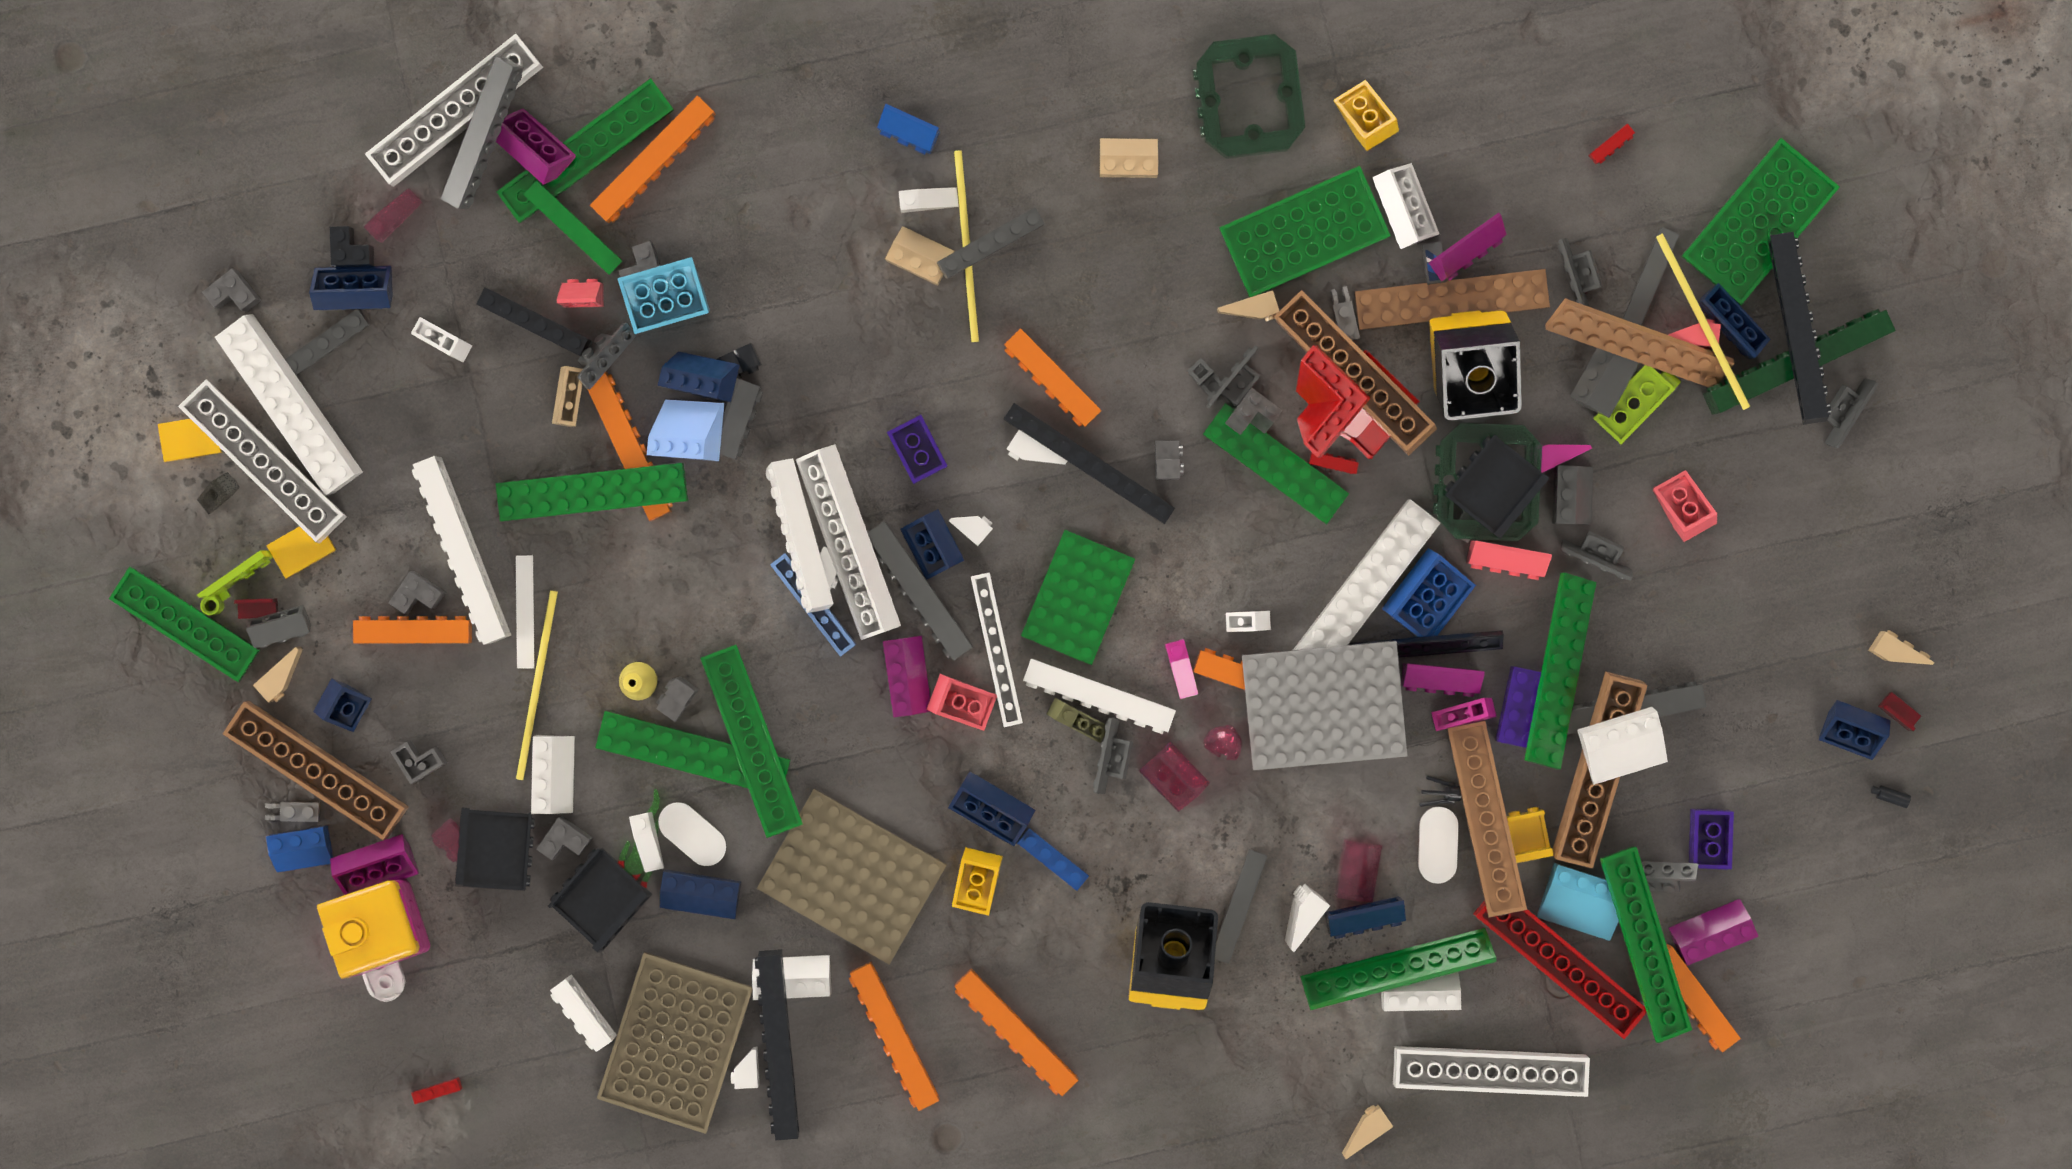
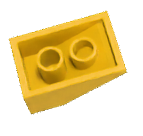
[1333,80,1399,151]
[952,847,1003,916]

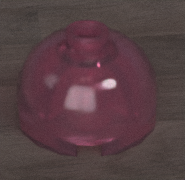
[1203,725,1242,761]

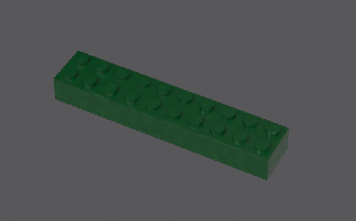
[1703,309,1896,415]

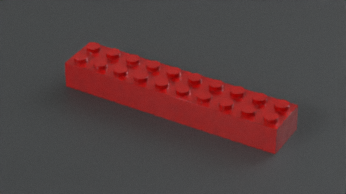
[1473,900,1647,1039]

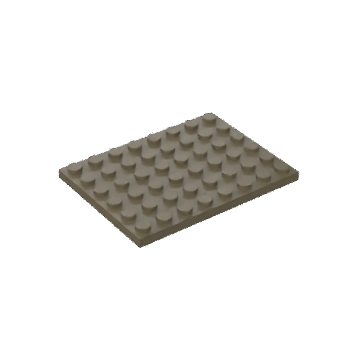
[756,788,947,965]
[597,952,753,1134]

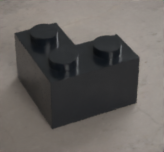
[330,226,374,267]

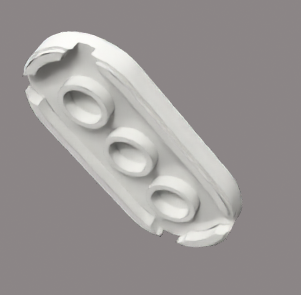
[658,802,726,866]
[1418,806,1458,884]
[362,962,405,1002]

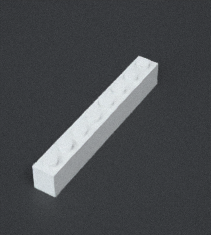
[766,458,834,613]
[971,572,1023,727]
[1023,659,1176,734]

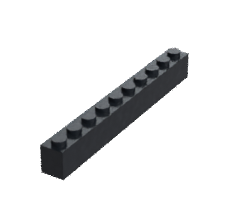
[1768,232,1831,425]
[1004,403,1175,524]
[755,949,799,1141]

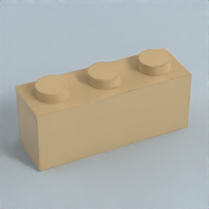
[552,366,583,427]

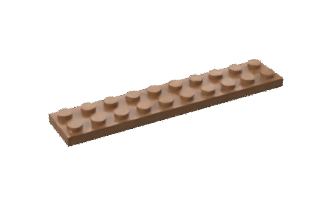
[1354,269,1550,330]
[1545,298,1734,387]
[1447,721,1527,918]

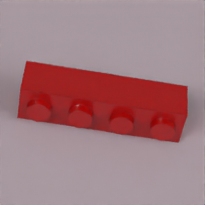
[1588,124,1635,164]
[1308,452,1359,475]
[411,1077,463,1104]

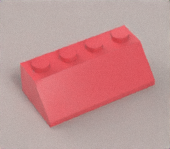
[1466,541,1552,580]

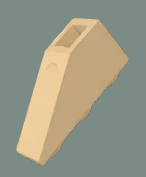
[1868,630,1934,665]

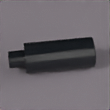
[1871,785,1911,808]

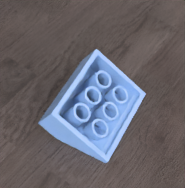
[647,400,724,461]

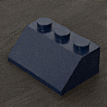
[900,509,964,580]
[1819,700,1891,760]

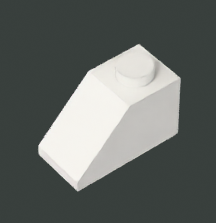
[949,516,993,546]
[820,546,839,590]
[1226,611,1271,632]
[731,1047,760,1089]

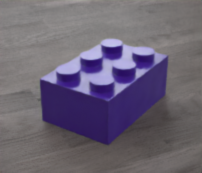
[887,415,948,484]
[1689,809,1734,869]

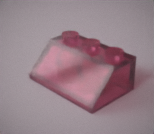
[1139,742,1210,812]
[1335,839,1382,902]

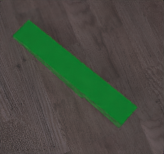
[523,180,622,275]

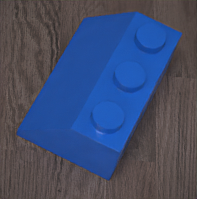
[877,104,940,155]
[266,825,333,872]

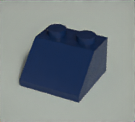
[313,678,372,732]

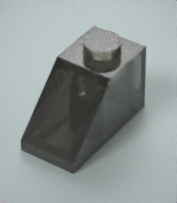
[197,472,239,514]

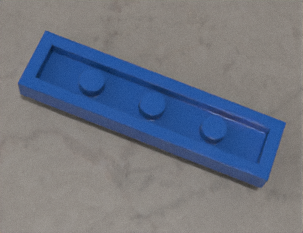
[1017,828,1089,891]

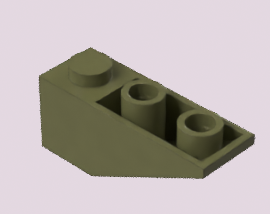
[1047,697,1106,743]

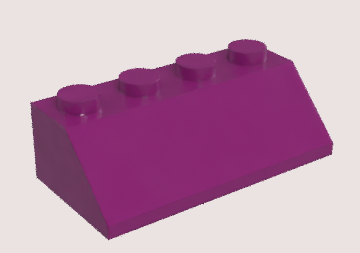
[495,108,576,185]
[1429,213,1507,281]
[883,636,931,718]
[1401,663,1485,697]
[330,834,419,895]
[1668,899,1759,966]

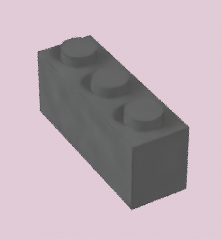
[246,605,311,648]

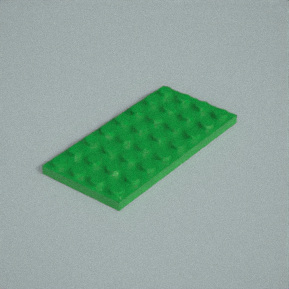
[1681,138,1840,305]
[1219,166,1391,298]

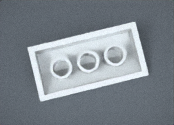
[1372,163,1439,249]
[531,735,575,814]
[752,955,831,1000]
[1381,972,1461,1011]
[550,974,617,1052]

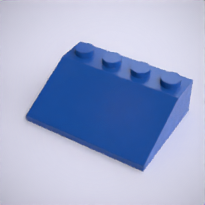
[1382,548,1476,637]

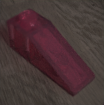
[364,189,422,243]

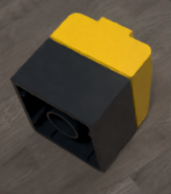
[1430,310,1522,420]
[1129,902,1218,1010]

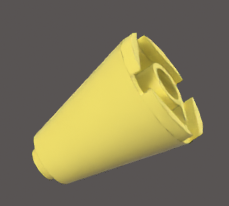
[619,662,657,700]

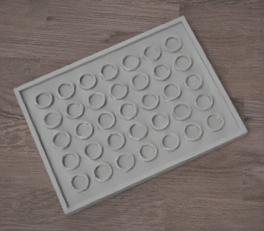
[1242,641,1407,770]

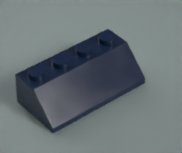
[309,266,393,310]
[1698,283,1771,360]
[658,352,740,402]
[948,771,1036,846]
[660,870,742,919]
[1325,896,1406,939]

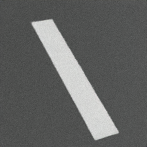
[516,555,534,668]

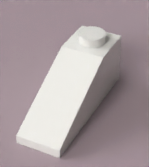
[899,187,959,213]
[411,317,472,362]
[1007,430,1067,465]
[629,812,664,872]

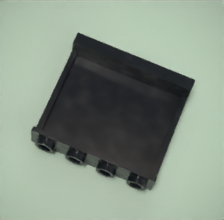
[1444,434,1549,539]
[455,807,535,891]
[548,848,652,953]

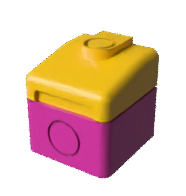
[317,879,430,979]

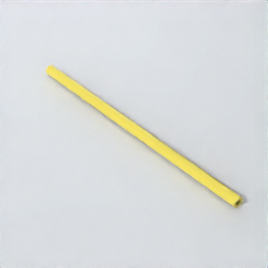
[954,150,979,342]
[1656,233,1750,410]
[516,590,558,780]

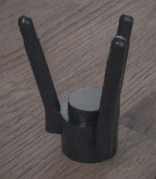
[1419,776,1462,807]

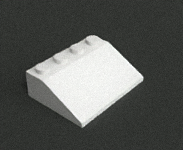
[1578,707,1668,785]
[1285,884,1330,952]

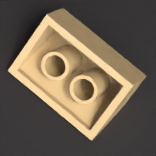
[1100,138,1158,178]
[885,226,955,286]

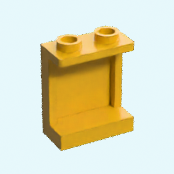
[1507,807,1554,863]

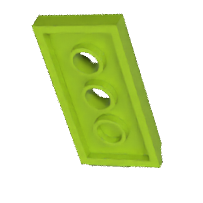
[1593,365,1681,444]
[197,550,273,615]

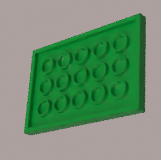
[1021,530,1135,665]

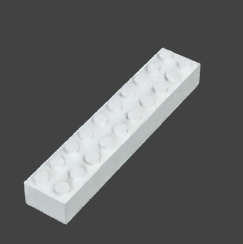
[365,34,543,187]
[215,314,363,496]
[178,380,347,544]
[796,445,901,640]
[412,456,511,645]
[1293,499,1441,650]
[1393,1046,1590,1097]

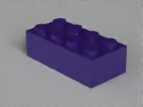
[1495,666,1541,748]

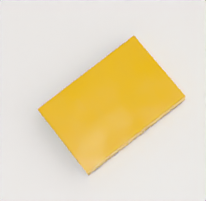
[158,419,222,462]
[266,526,336,579]

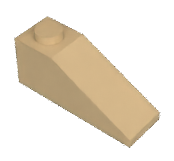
[1217,291,1279,321]
[253,646,303,702]
[1342,1105,1393,1159]

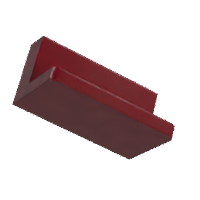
[234,598,278,619]
[1878,692,1921,732]

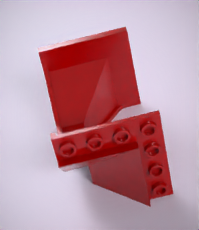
[1296,345,1420,459]

